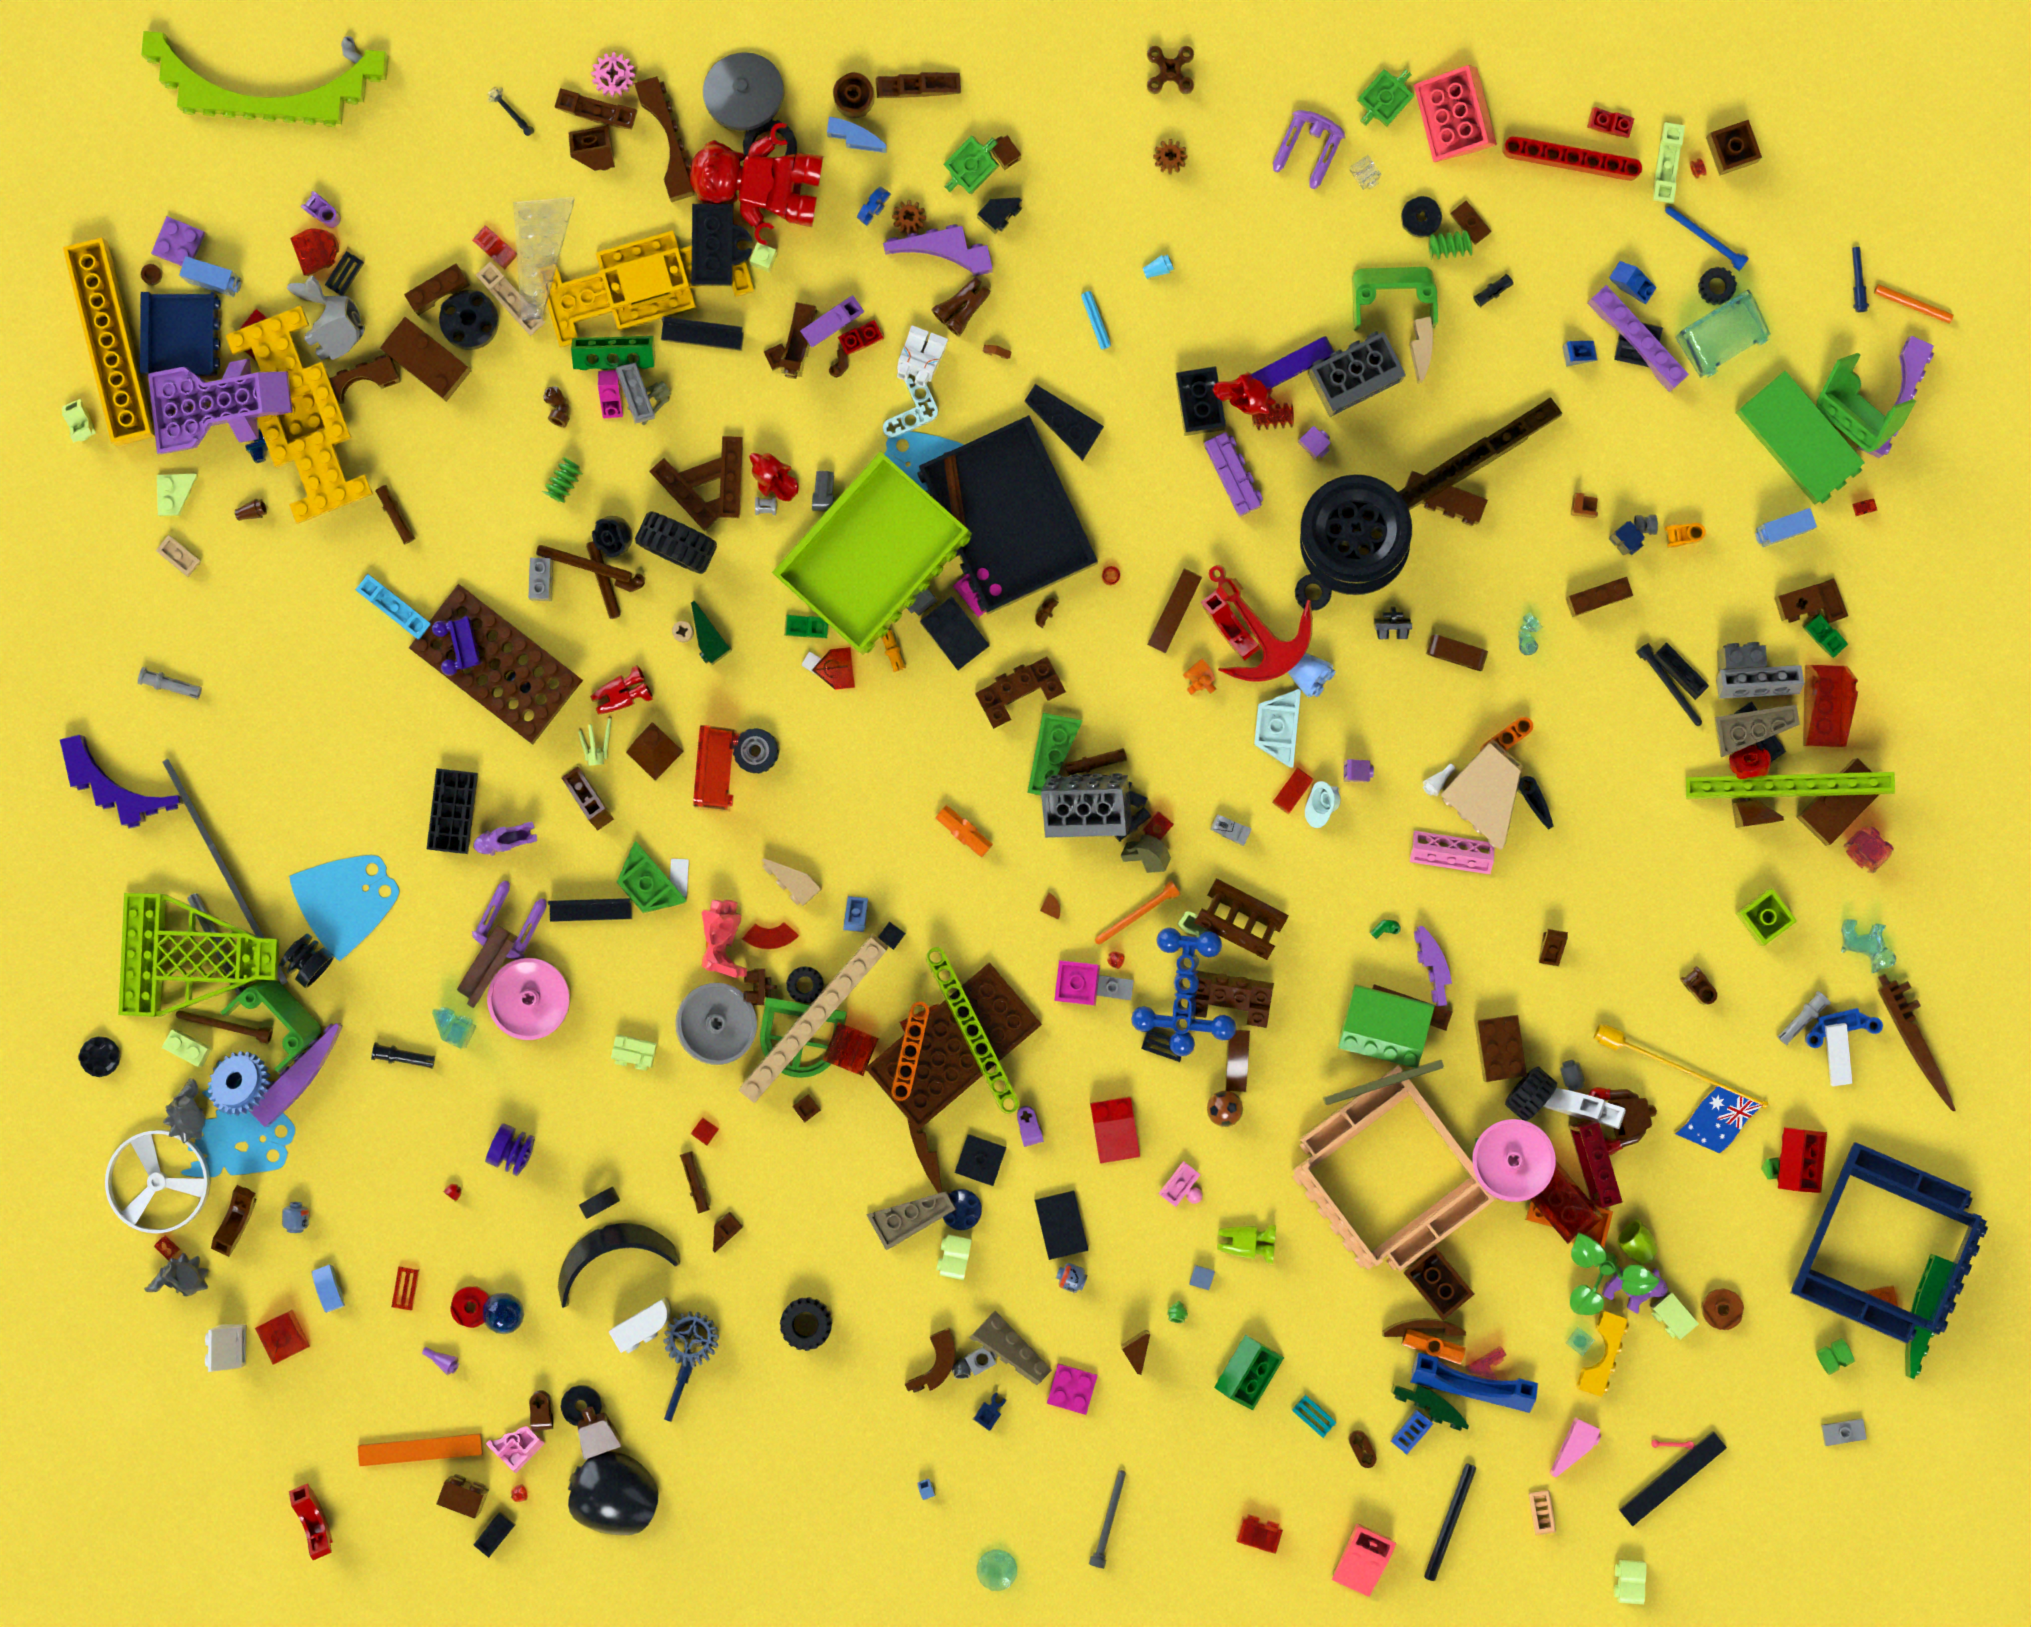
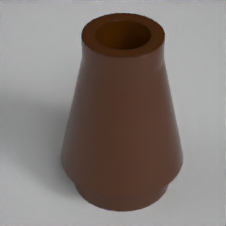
[235,499,267,521]

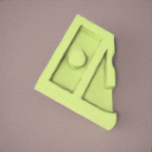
[157,474,198,516]

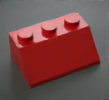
[1777,1127,1827,1193]

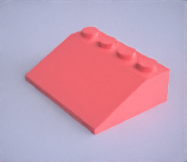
[1414,65,1497,162]

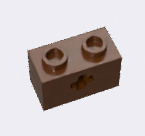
[1774,584,1824,623]

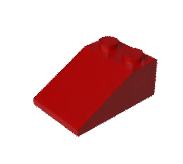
[1090,1096,1140,1164]

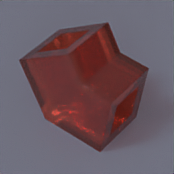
[1852,499,1878,516]

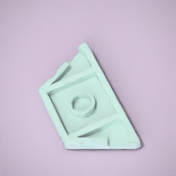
[1254,689,1301,768]

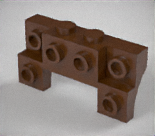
[975,657,1066,729]
[1187,971,1274,1028]

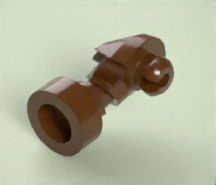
[543,386,570,428]

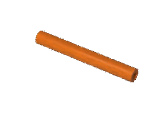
[1874,284,1954,324]

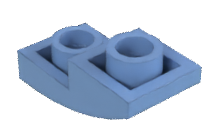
[311,1264,345,1313]

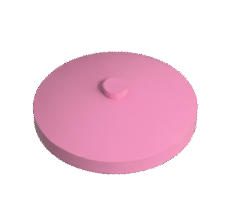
[487,958,570,1040]
[1473,1119,1556,1202]

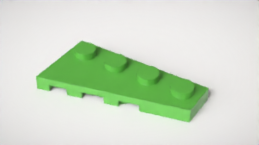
[1027,713,1083,796]

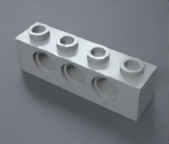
[1716,665,1804,699]

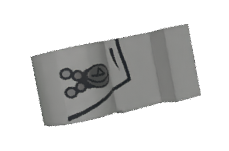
[1210,815,1252,846]

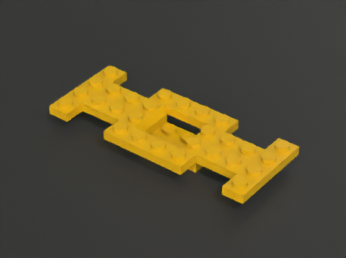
[537,220,754,348]
[225,306,373,524]

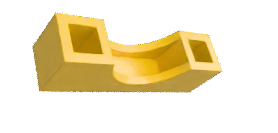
[1576,1310,1629,1397]

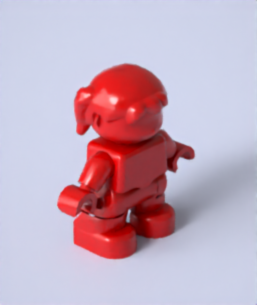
[690,123,824,245]

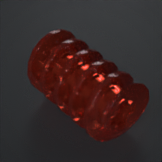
[1252,402,1294,431]

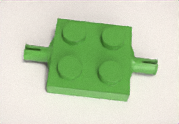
[1357,69,1414,127]
[943,136,1000,194]

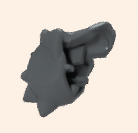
[163,1079,206,1143]
[144,1253,209,1296]

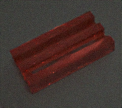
[391,1266,420,1311]

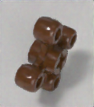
[1147,46,1194,94]

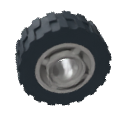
[733,728,779,774]

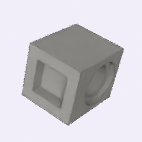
[965,1346,998,1376]

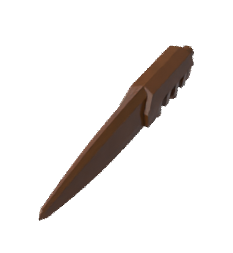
[1878,974,1956,1111]

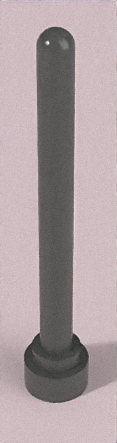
[1089,1470,1126,1569]

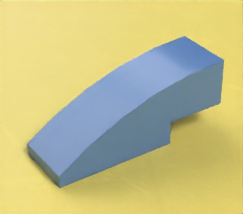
[827,117,887,153]

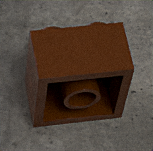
[1706,119,1762,176]
[436,1474,489,1519]

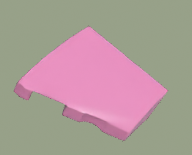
[486,1426,545,1473]

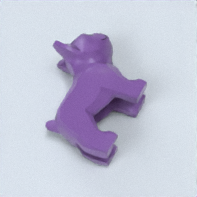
[474,822,537,856]
[1602,1267,1668,1314]

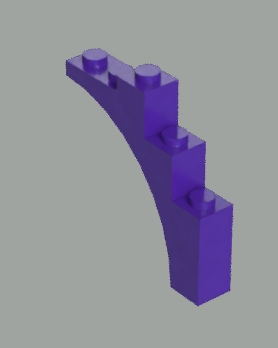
[60,735,183,829]

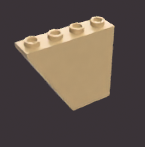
[1441,739,1523,850]

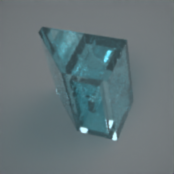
[432,1007,476,1049]

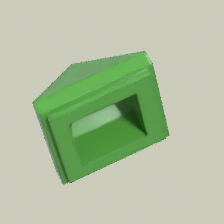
[1761,1157,1780,1180]

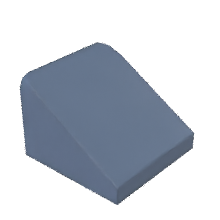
[1189,1265,1215,1290]

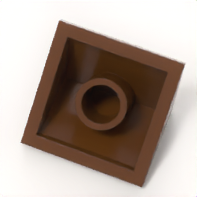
[1121,1330,1150,1375]

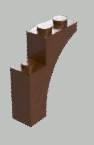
[780,302,817,379]

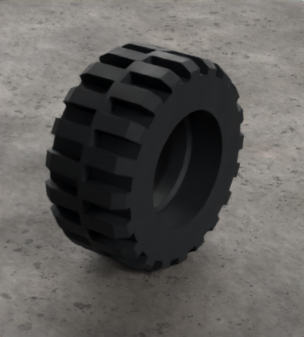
[635,511,717,574]

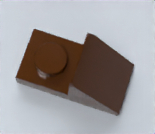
[1539,929,1568,966]

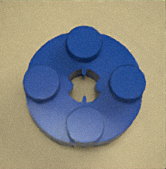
[857,186,891,226]

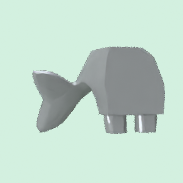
[287,276,365,360]

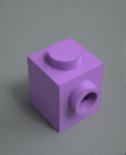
[1298,426,1331,459]

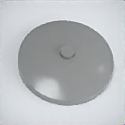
[675,983,757,1065]

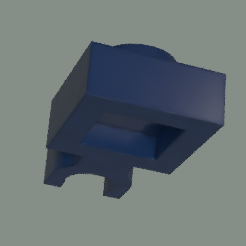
[972,1392,1006,1431]

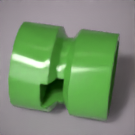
[1816,1338,1855,1375]

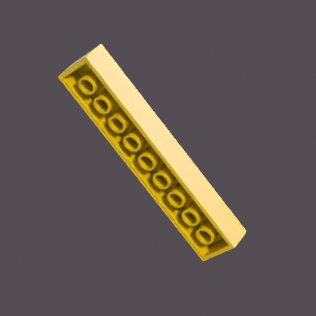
[63,237,155,446]

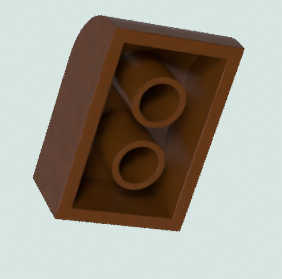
[1403,1246,1475,1321]

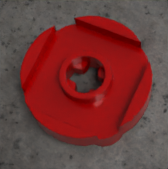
[1729,745,1771,779]
[450,1286,492,1328]

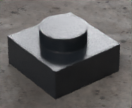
[878,922,906,950]

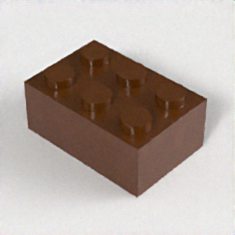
[1474,1015,1527,1082]

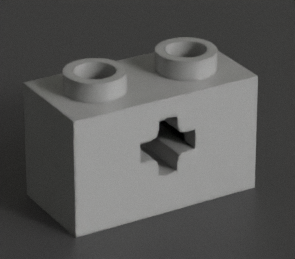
[528,558,553,601]

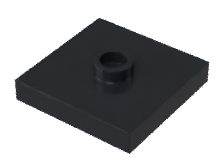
[955,1134,1007,1186]

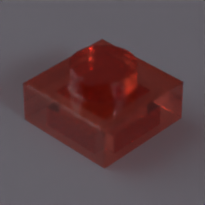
[691,1117,719,1146]

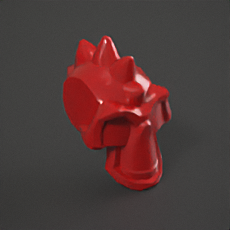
[1213,372,1276,415]
[749,453,798,502]

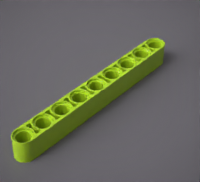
[926,947,1019,1114]

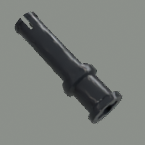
[371,1042,435,1069]

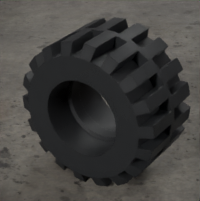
[1505,1066,1558,1121]
[780,1297,832,1351]

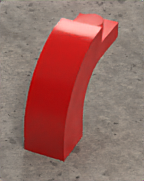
[1201,591,1261,661]
[289,1483,333,1560]

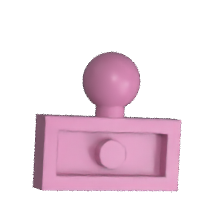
[1158,1161,1203,1207]

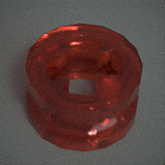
[1690,158,1707,179]
[1101,566,1120,586]

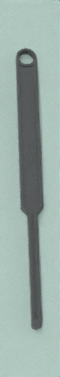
[162,759,288,985]

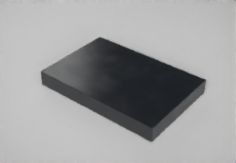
[1035,1190,1089,1260]

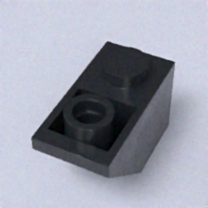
[977,197,1022,234]

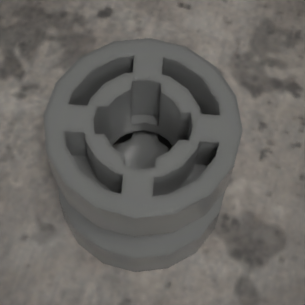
[1634,515,1658,535]

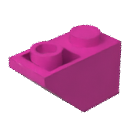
[598,370,623,418]

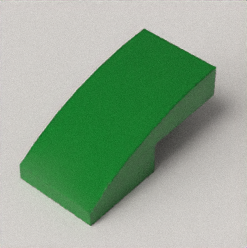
[1803,614,1848,658]
[784,615,828,638]

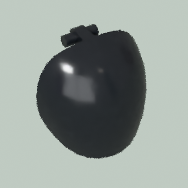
[568,1451,658,1535]

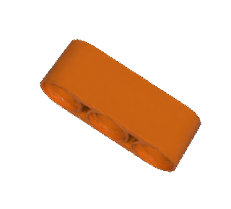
[1480,717,1533,751]

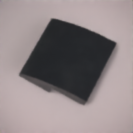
[1614,322,1663,367]

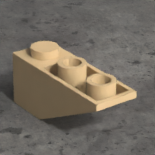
[762,858,822,906]

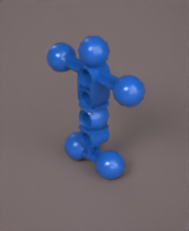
[1131,927,1236,1057]

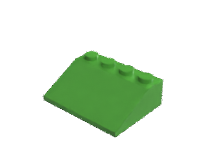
[1338,985,1434,1068]

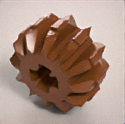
[1153,139,1188,175]
[892,200,926,235]

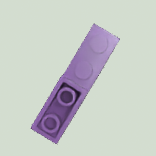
[1414,926,1452,1006]

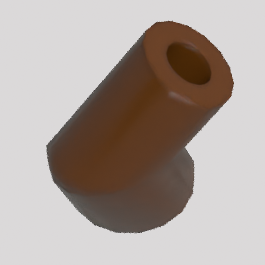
[829,349,849,378]

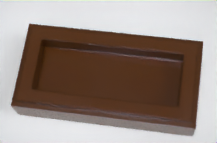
[1817,579,1848,624]

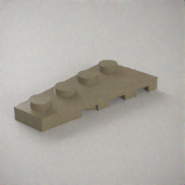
[1714,704,1800,757]

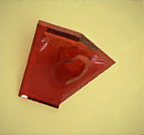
[812,647,855,690]

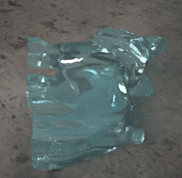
[1841,919,1897,973]

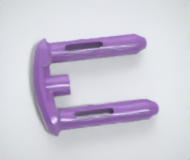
[1273,110,1346,189]
[472,880,546,960]

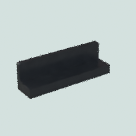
[661,317,744,351]
[548,898,632,922]

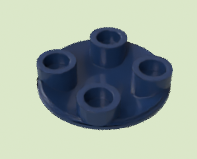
[943,1189,982,1230]

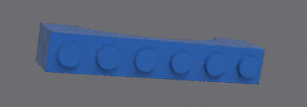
[1410,1353,1538,1413]

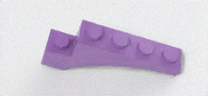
[883,224,993,277]

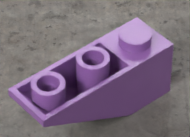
[800,295,864,347]

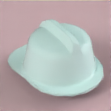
[1305,781,1341,828]

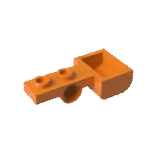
[1525,1200,1613,1248]

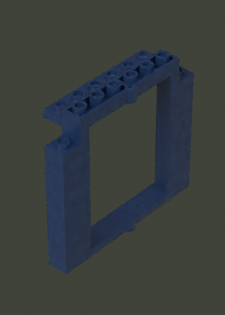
[1790,1142,1988,1344]

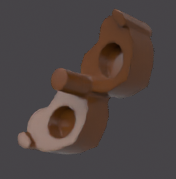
[1035,598,1059,628]

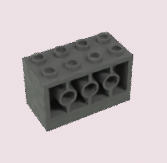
[1308,331,1406,417]
[1041,773,1132,838]

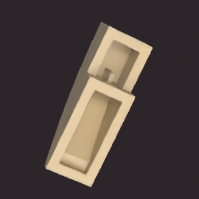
[1409,317,1433,384]

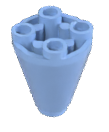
[1287,653,1336,697]

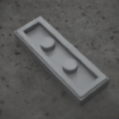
[616,363,655,424]

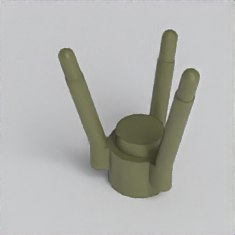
[628,381,671,425]

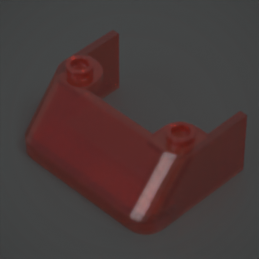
[693,725,739,812]

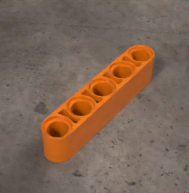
[891,1002,929,1101]

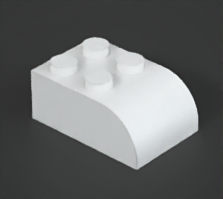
[608,1297,671,1354]

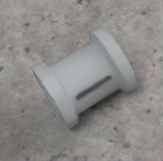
[755,497,777,515]

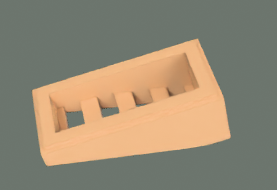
[1529,1490,1556,1536]

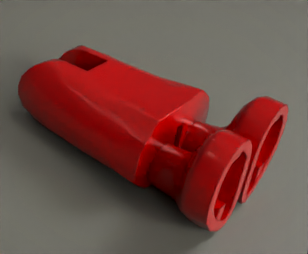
[590,665,653,715]

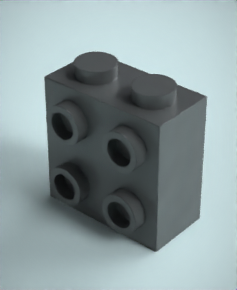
[1717,642,1767,671]

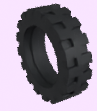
[743,119,797,157]

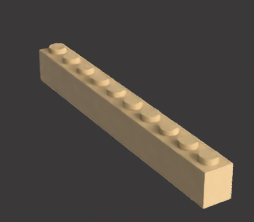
[739,933,888,1103]

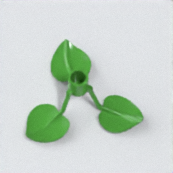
[1570,1233,1660,1315]

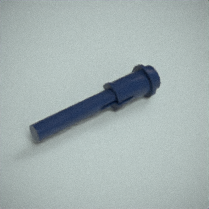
[1852,247,1869,313]
[664,1361,696,1422]

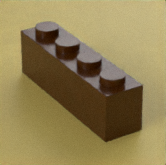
[1405,471,1488,526]

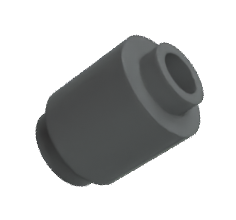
[1560,1060,1585,1091]

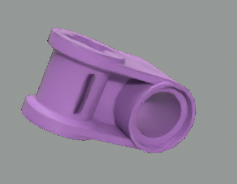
[300,191,341,228]
[1017,1106,1044,1147]

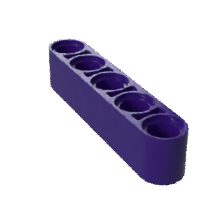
[1251,336,1334,389]

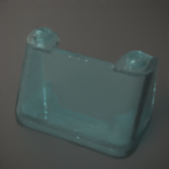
[1675,289,1771,378]

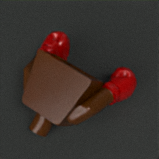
[1589,1087,1657,1155]

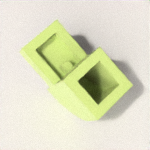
[62,399,96,442]

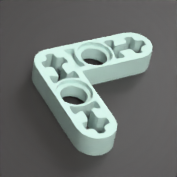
[883,376,938,438]

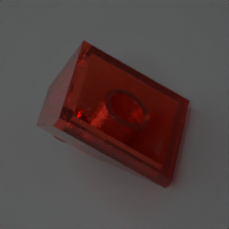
[255,1310,310,1365]

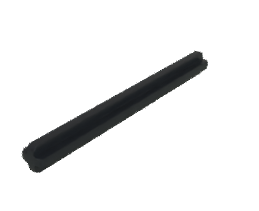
[1424,1464,1476,1581]

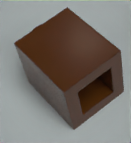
[991,135,1021,171]

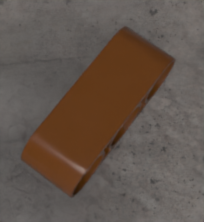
[1426,634,1488,671]

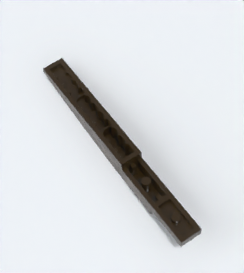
[1398,397,1562,510]

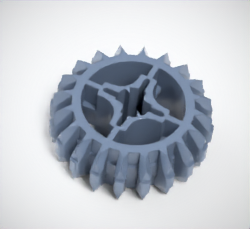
[663,1311,719,1367]

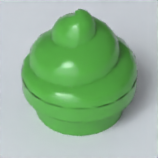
[1167,1301,1188,1323]

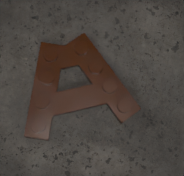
[649,436,743,531]

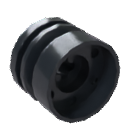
[279,934,335,988]

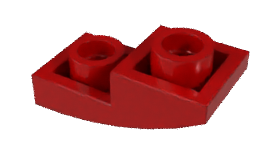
[1587,107,1635,138]
[838,320,884,355]

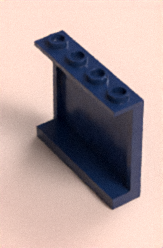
[140,292,221,376]

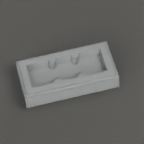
[1097,975,1134,1000]
[1821,1418,1867,1446]

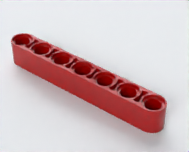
[1502,136,1642,181]

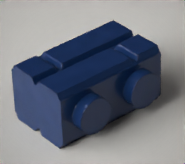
[1609,521,1645,555]

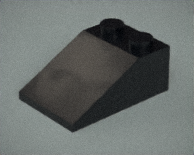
[920,596,990,671]

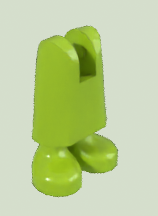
[1217,1225,1276,1264]

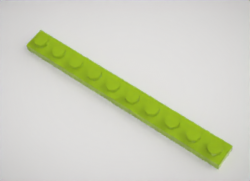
[1686,772,1895,799]

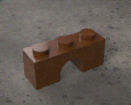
[404,263,470,316]
[1566,577,1634,617]

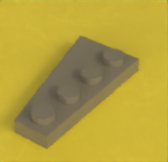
[866,1191,957,1250]
[969,1311,1052,1385]

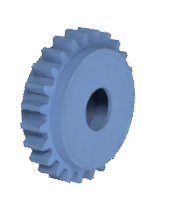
[208,1051,270,1116]

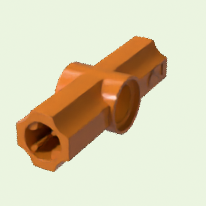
[935,805,993,857]
[1402,1328,1466,1364]

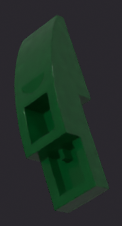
[1391,1384,1469,1431]

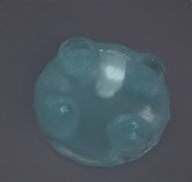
[977,1550,1017,1591]

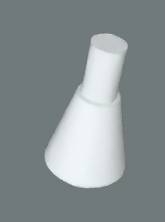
[1423,764,1456,796]

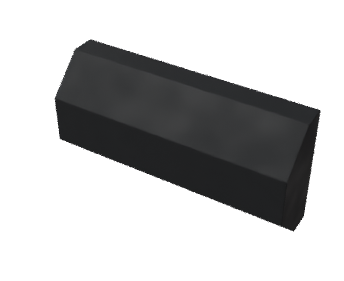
[426,768,478,854]

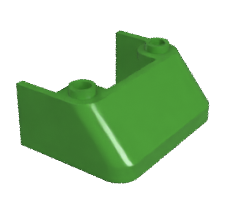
[1352,267,1438,330]
[1817,353,1916,452]
[221,980,321,1073]

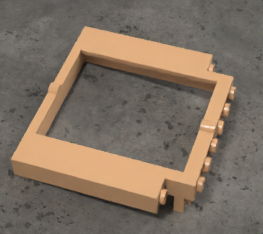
[1292,1066,1497,1271]

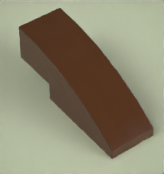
[1225,1030,1250,1092]

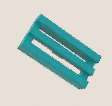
[1292,1395,1336,1438]

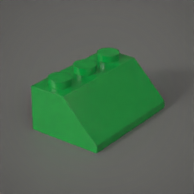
[1214,1335,1284,1410]

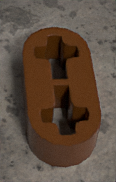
[1348,1430,1377,1468]

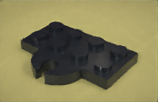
[691,204,753,286]

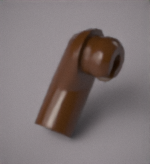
[614,574,645,592]

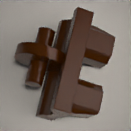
[743,968,777,1005]

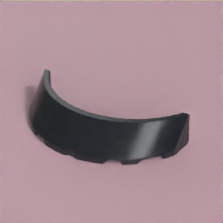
[558,1223,680,1308]

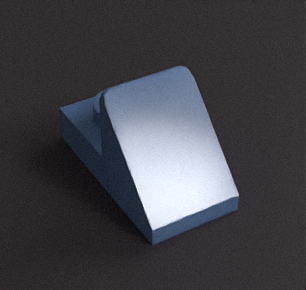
[843,896,868,932]

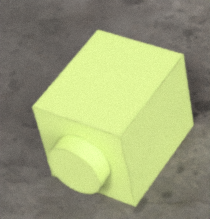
[750,242,777,273]

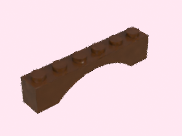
[634,76,694,202]

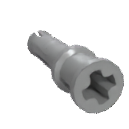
[138,667,202,699]
[1777,991,1831,1046]

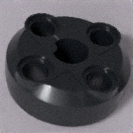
[439,290,499,350]

